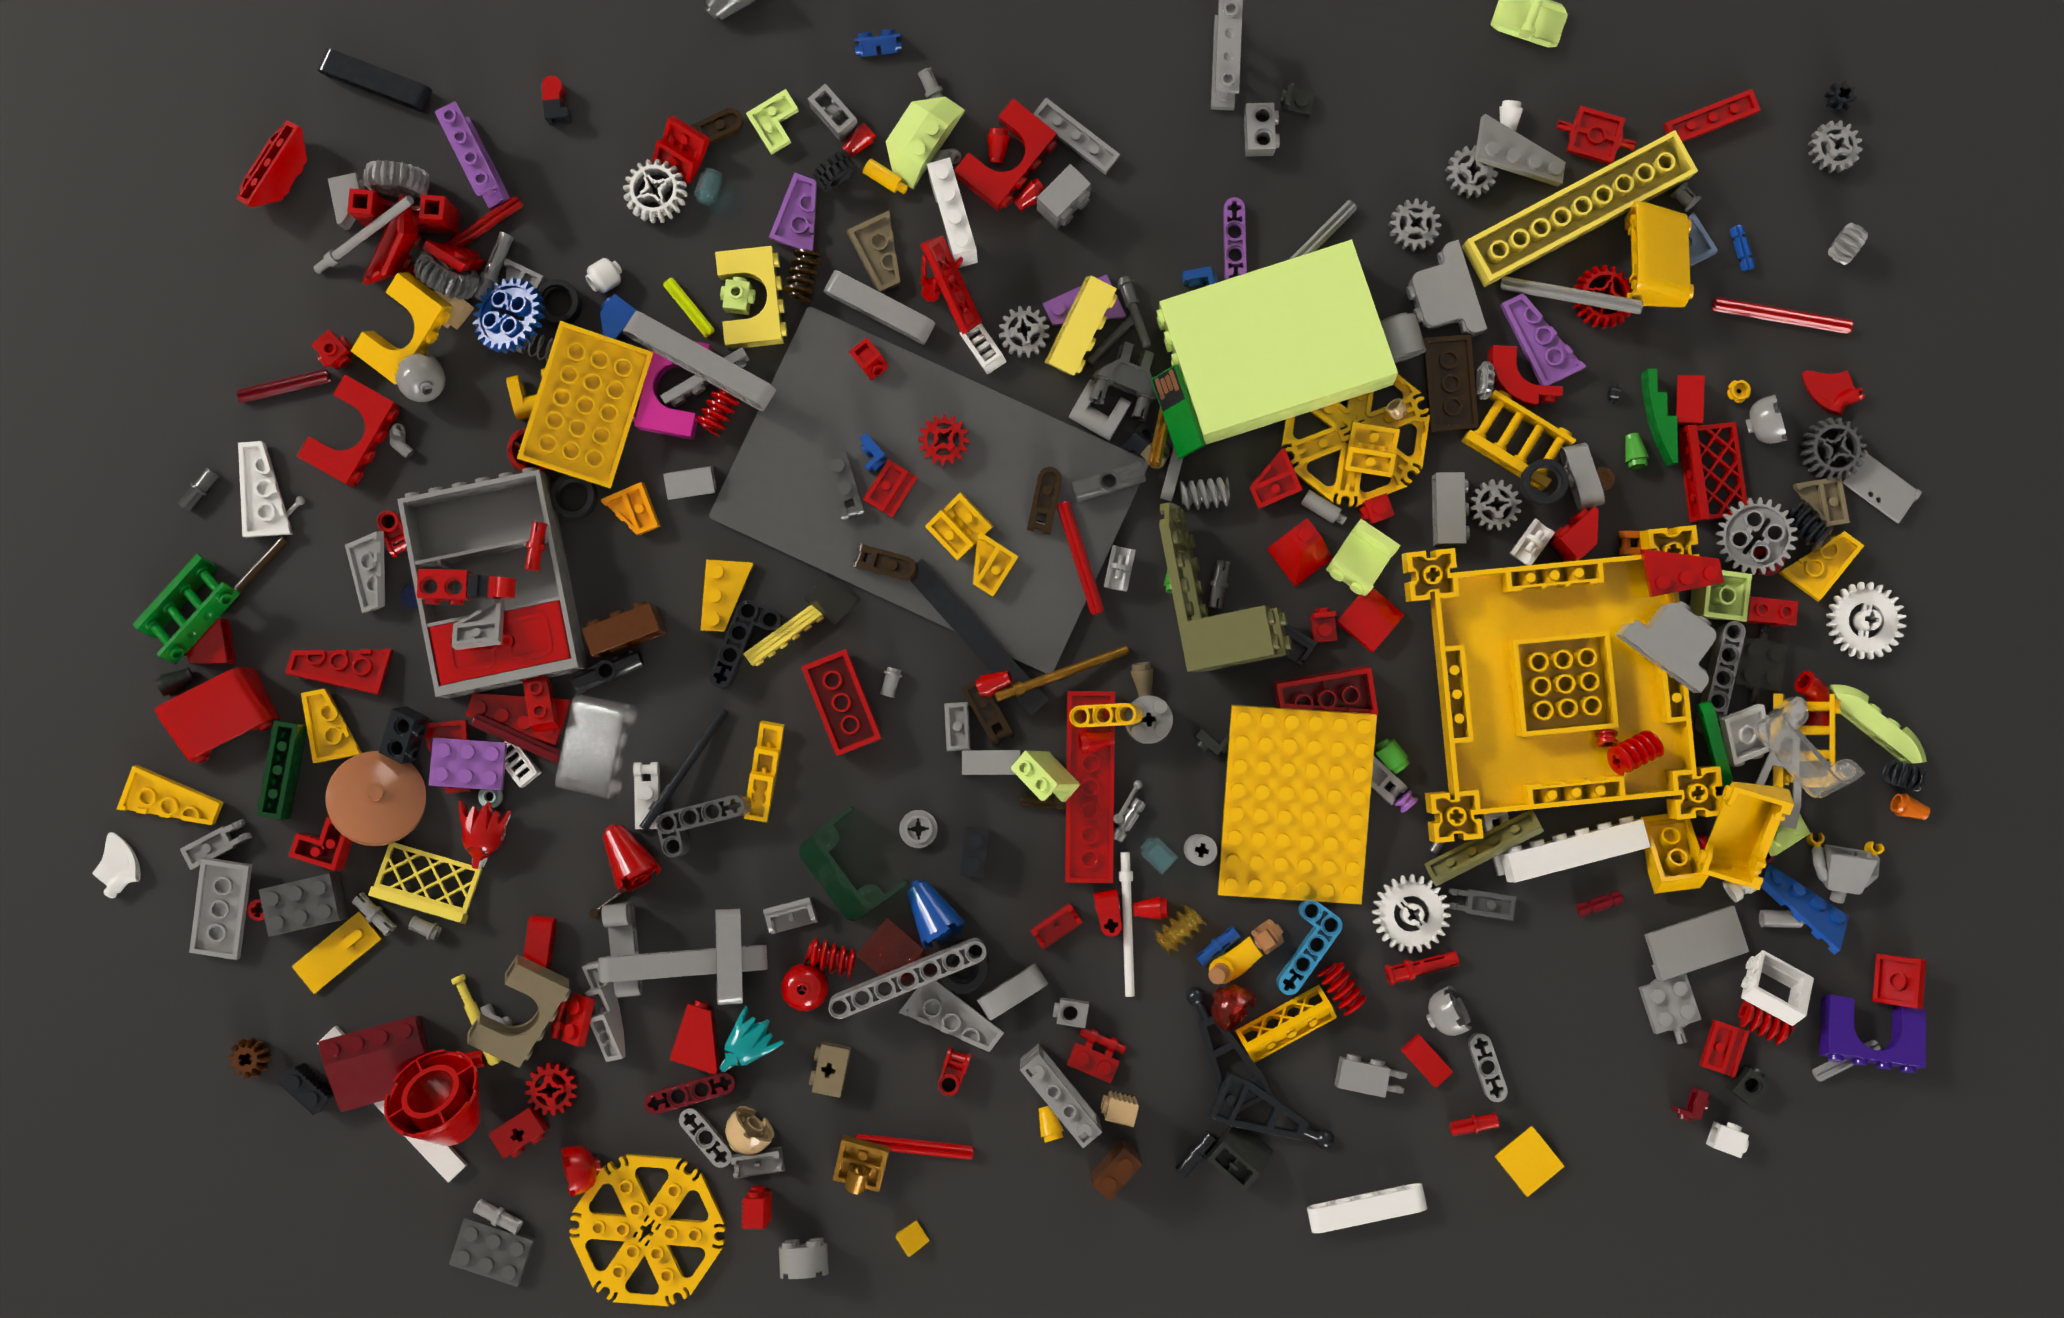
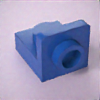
[1181,266,1218,287]
[859,433,887,472]

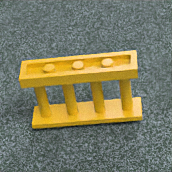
[1461,390,1576,491]
[1773,694,1841,791]

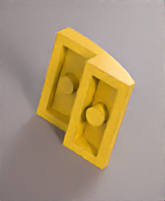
[1345,421,1400,478]
[925,492,994,561]
[1494,1126,1564,1197]

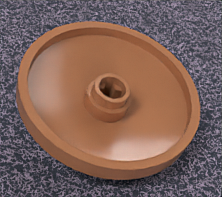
[326,751,426,846]

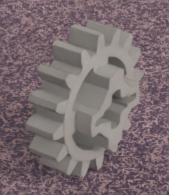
[1808,120,1863,173]
[1445,145,1498,198]
[1388,199,1441,252]
[999,306,1050,358]
[1469,479,1522,532]

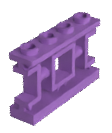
[435,101,511,211]

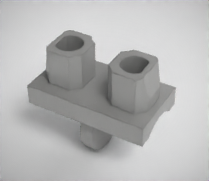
[1104,545,1136,592]

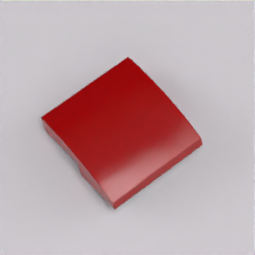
[652,115,710,184]
[1336,588,1405,653]

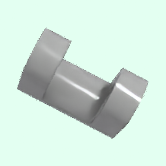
[1068,379,1132,441]

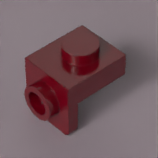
[1671,1086,1710,1122]

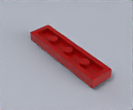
[1663,89,1761,143]

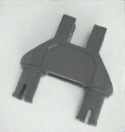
[1089,341,1157,422]

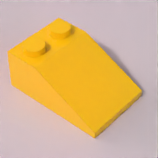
[1640,814,1709,894]

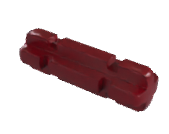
[1576,890,1623,917]

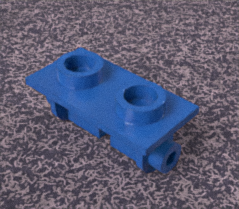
[853,29,902,57]

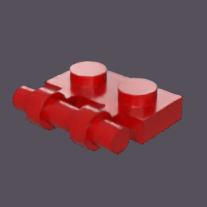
[550,993,595,1046]
[1067,1028,1127,1084]

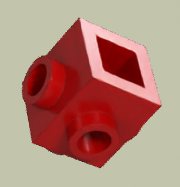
[311,329,355,370]

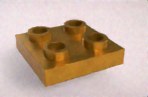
[833,1135,890,1194]

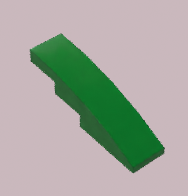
[1641,369,1678,466]

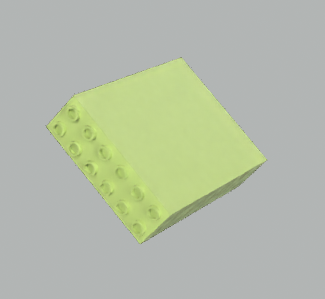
[1156,240,1398,445]

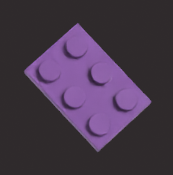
[429,738,507,791]

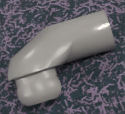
[931,149,962,164]
[390,423,414,459]
[480,1003,513,1026]

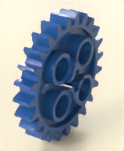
[472,277,545,354]

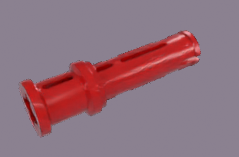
[1384,951,1459,986]

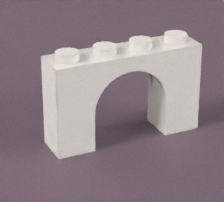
[927,157,978,268]

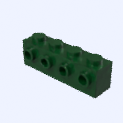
[257,720,307,820]

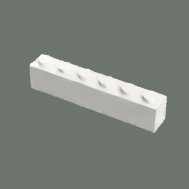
[1500,816,1650,883]

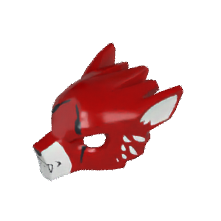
[459,800,511,869]

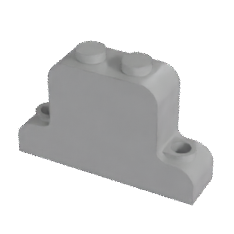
[1406,240,1487,337]
[1615,601,1716,693]

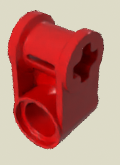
[377,510,407,558]
[1093,889,1122,937]
[938,1047,972,1096]

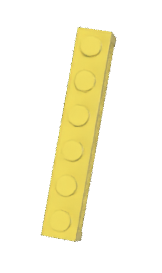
[743,601,826,667]

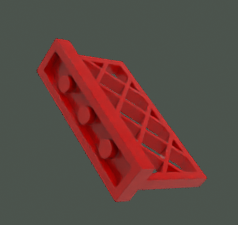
[1677,422,1747,523]

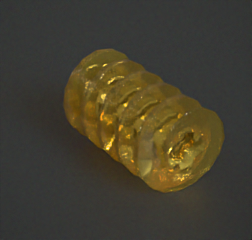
[1154,905,1207,958]

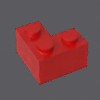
[289,817,353,871]

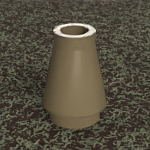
[1130,662,1154,697]

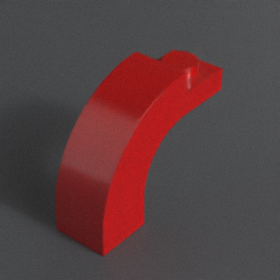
[1488,345,1563,408]

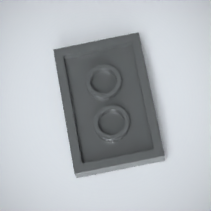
[449,1216,535,1287]

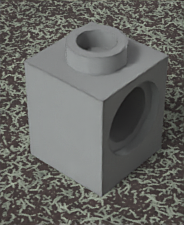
[1053,997,1089,1028]

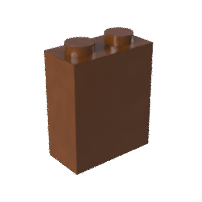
[1090,1138,1143,1201]

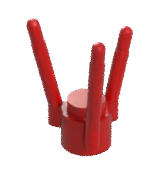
[920,255,963,302]

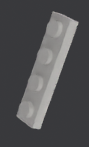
[1033,98,1120,175]
[660,347,750,408]

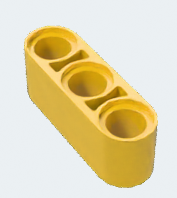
[1069,703,1143,727]

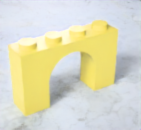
[715,246,787,350]

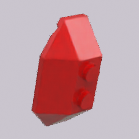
[236,120,307,208]
[363,193,421,285]

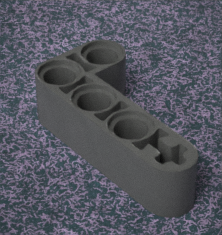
[656,794,751,857]

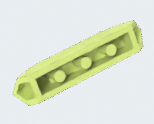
[1829,685,1927,764]

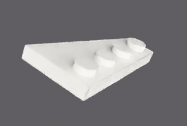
[238,441,293,538]

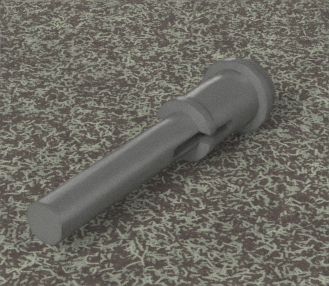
[1117,276,1151,349]

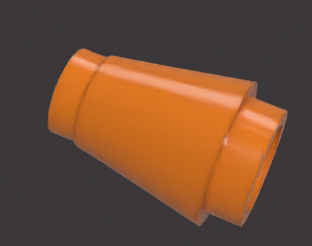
[1890,793,1930,820]

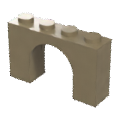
[467,954,571,1068]

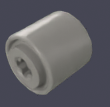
[1381,313,1427,363]

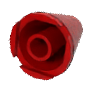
[602,824,661,893]

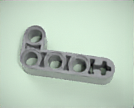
[602,902,642,998]
[715,909,743,1005]

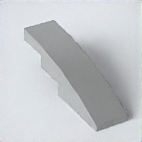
[582,961,626,1062]

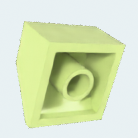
[1690,570,1752,622]

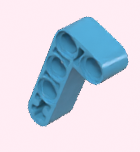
[1276,900,1342,995]

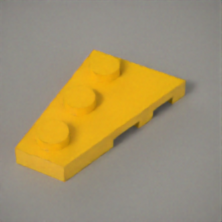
[701,559,754,632]
[301,689,362,763]

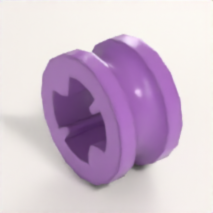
[1394,790,1418,813]

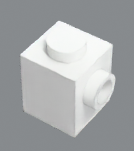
[1706,1121,1749,1158]

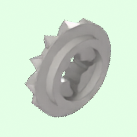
[1475,361,1495,400]
[899,810,938,848]

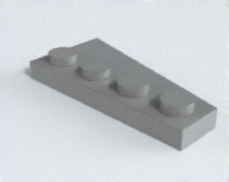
[1474,114,1566,187]
[899,973,1004,1052]

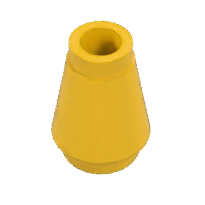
[1038,1106,1064,1143]

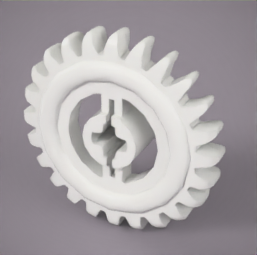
[1826,582,1906,660]
[1372,874,1451,954]

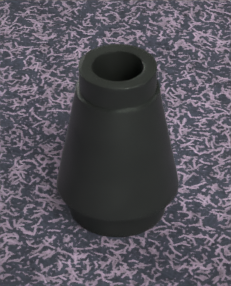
[155,667,195,697]

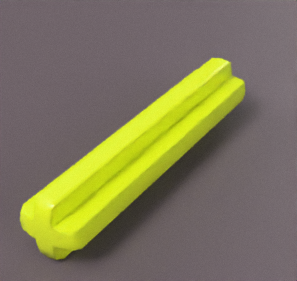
[663,278,715,338]

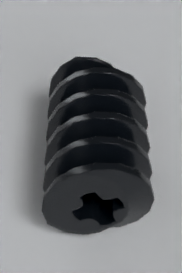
[1785,499,1835,553]

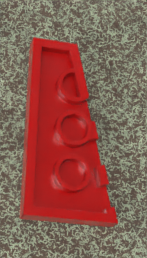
[285,649,393,696]

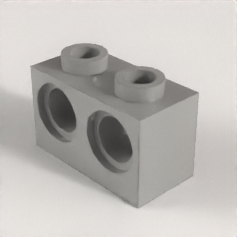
[1244,102,1280,157]

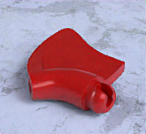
[1801,370,1865,416]

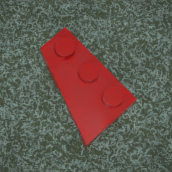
[1640,549,1724,597]
[424,720,473,793]

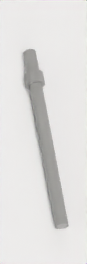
[313,195,414,274]

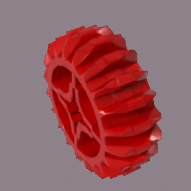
[1572,265,1633,329]

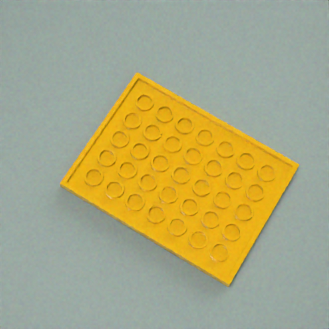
[1217,705,1377,904]

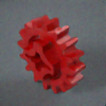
[918,414,970,467]
[525,1062,579,1116]

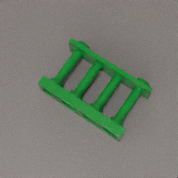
[133,553,241,665]

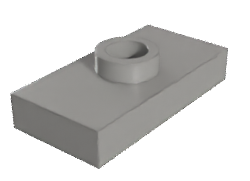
[944,702,971,751]

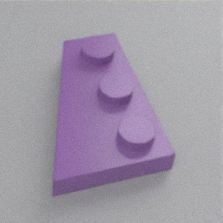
[769,173,817,251]
[1043,274,1126,326]

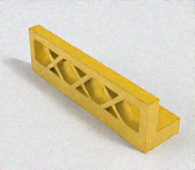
[1235,985,1337,1063]

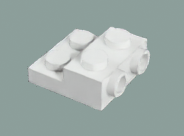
[1719,704,1772,767]

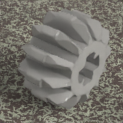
[1828,222,1868,265]

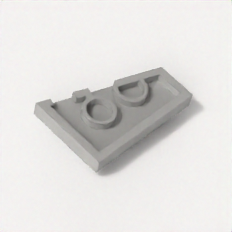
[345,531,385,613]

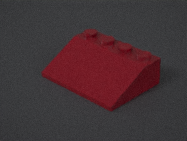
[318,1016,429,1112]

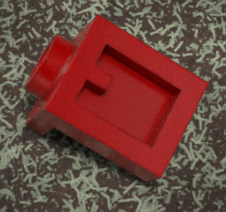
[848,338,889,381]
[1310,608,1338,643]

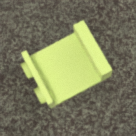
[1326,519,1401,596]

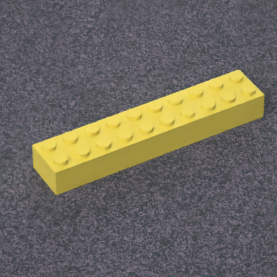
[1462,130,1698,287]

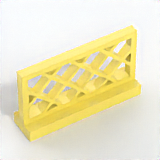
[368,842,483,924]

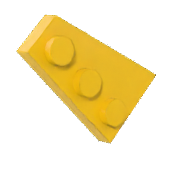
[1779,531,1865,602]

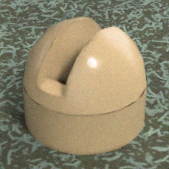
[1385,398,1407,419]

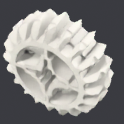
[623,158,687,223]

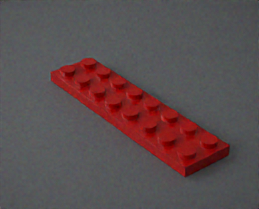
[1065,691,1115,883]

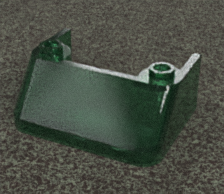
[799,806,909,921]

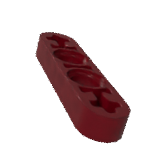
[644,1071,737,1114]

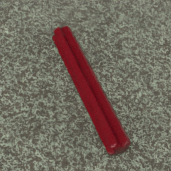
[236,369,331,403]
[471,713,563,763]

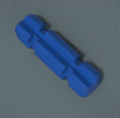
[1730,225,1755,271]

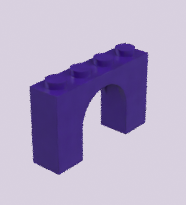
[1819,995,1926,1073]

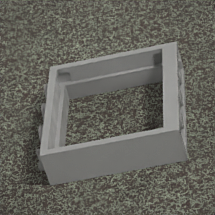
[1020,1043,1102,1148]

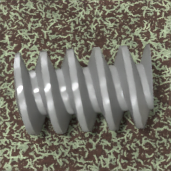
[1180,477,1230,511]
[1184,834,1217,866]

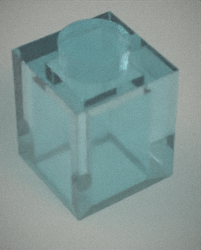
[1140,837,1178,874]

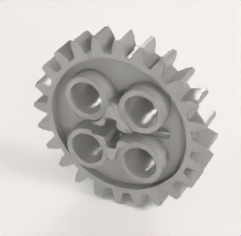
[1715,497,1798,575]

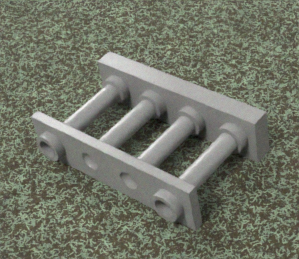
[1210,0,1243,111]

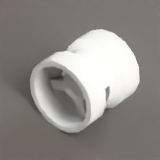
[1722,880,1757,902]

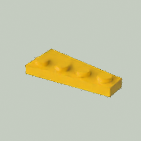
[117,765,224,825]

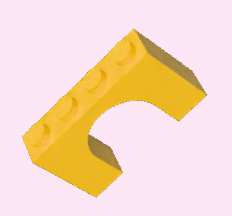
[351,273,453,385]

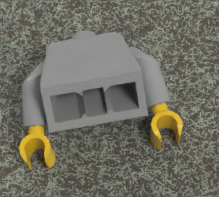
[1806,833,1884,904]

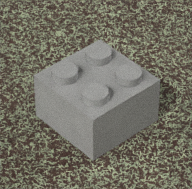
[1037,164,1091,229]

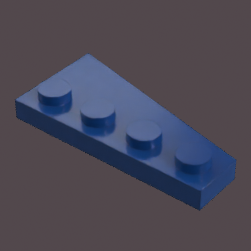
[1760,863,1849,955]

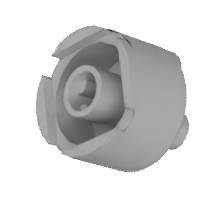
[1124,695,1173,744]
[779,1238,829,1279]

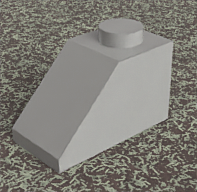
[328,173,369,230]

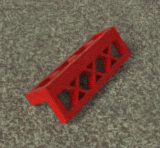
[920,235,982,334]

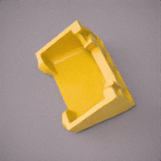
[1624,201,1694,307]
[1697,782,1794,890]

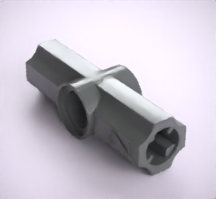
[1072,462,1146,502]

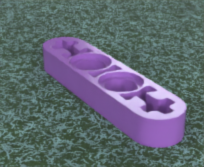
[1223,197,1247,280]

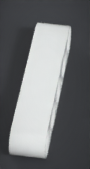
[1307,1183,1427,1233]

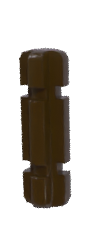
[1020,793,1066,810]

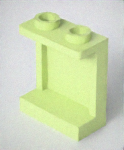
[1011,750,1081,802]

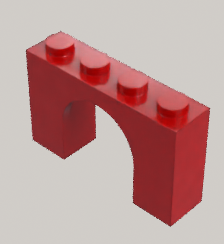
[954,98,1058,212]
[347,188,461,235]
[297,375,401,488]

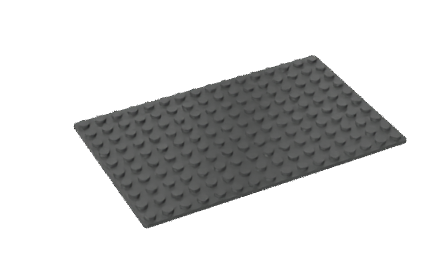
[709,307,1149,674]

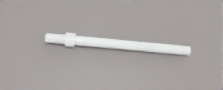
[1119,852,1135,997]

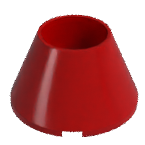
[384,1049,481,1146]

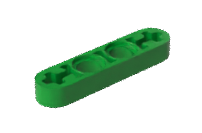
[1697,700,1733,791]

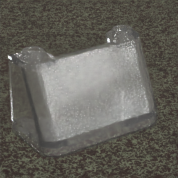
[1755,697,1865,798]

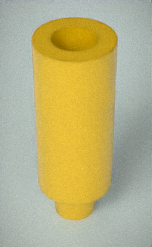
[862,158,908,194]

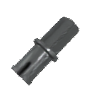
[178,467,220,511]

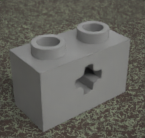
[807,84,858,142]

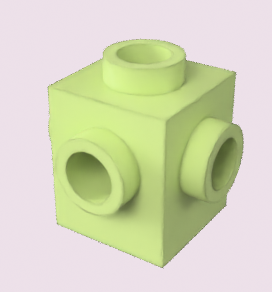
[720,277,756,315]

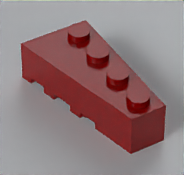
[1272,666,1379,715]

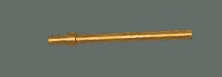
[994,645,1129,702]

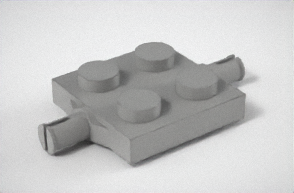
[1638,964,1702,1044]

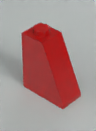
[669,1000,720,1075]

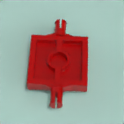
[1556,105,1636,165]

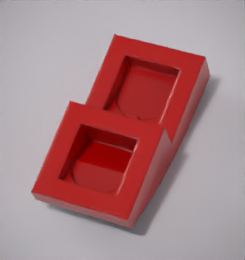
[1401,1034,1453,1088]

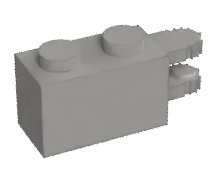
[1334,1054,1407,1098]

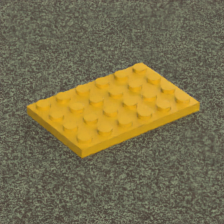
[517,321,653,489]

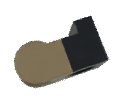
[1122,423,1171,469]

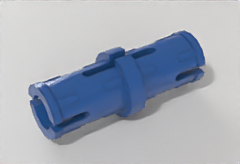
[1195,925,1241,968]

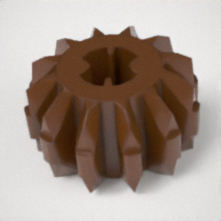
[227,1037,272,1079]

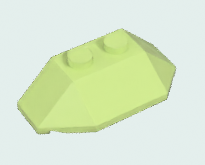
[886,97,965,189]

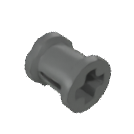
[1670,181,1702,212]

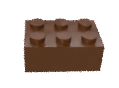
[582,601,668,659]

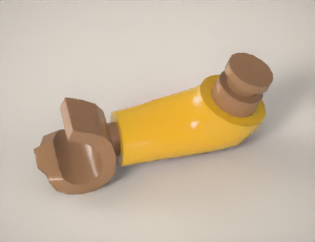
[1208,919,1284,984]

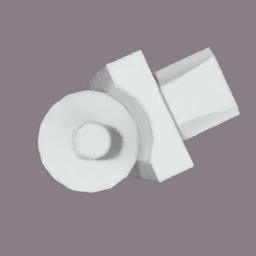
[1509,518,1555,566]

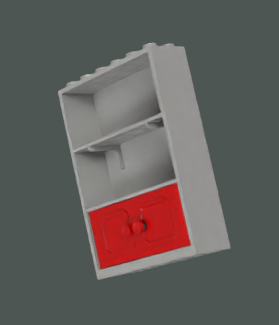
[397,467,588,699]

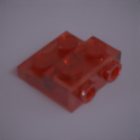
[856,918,925,985]

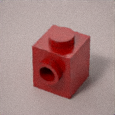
[1359,493,1395,525]

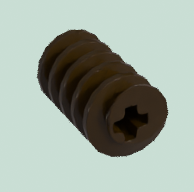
[784,249,824,303]

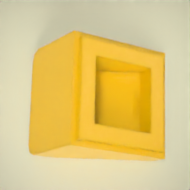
[896,1220,930,1257]

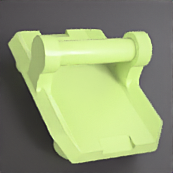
[1490,0,1568,48]

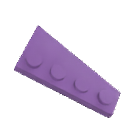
[1500,293,1586,386]

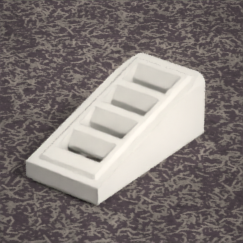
[959,323,1006,374]
[503,741,542,788]

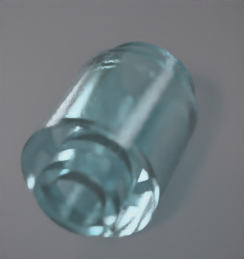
[694,168,723,206]

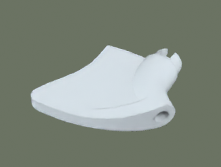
[92,832,141,898]

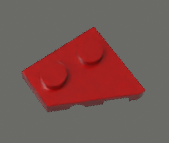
[422,240,486,273]
[1249,448,1303,509]

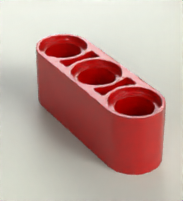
[523,915,557,970]

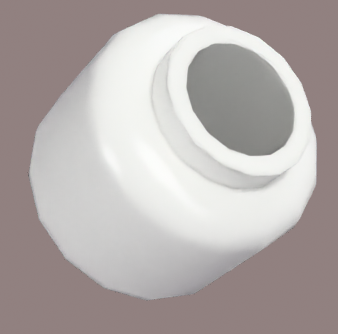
[585,258,622,293]

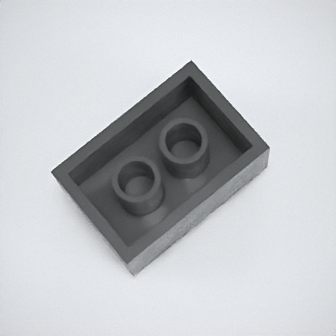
[259,872,349,937]

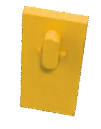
[292,911,383,994]

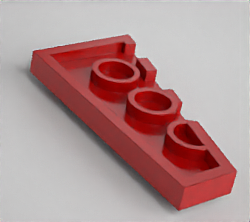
[465,693,572,745]

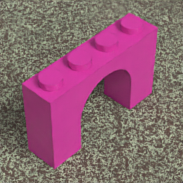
[633,341,713,440]

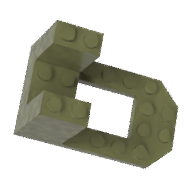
[1159,502,1292,672]

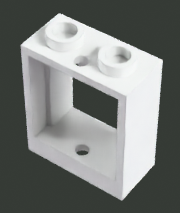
[1741,950,1814,1026]

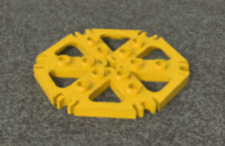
[1281,374,1430,507]
[569,1154,726,1306]

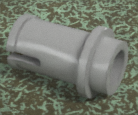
[880,667,902,698]
[408,915,442,941]

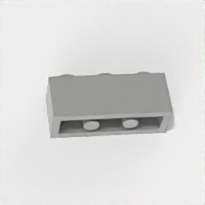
[1432,472,1470,546]

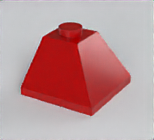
[1266,518,1333,587]

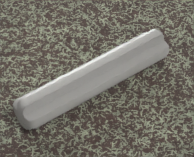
[1812,1040,1881,1081]

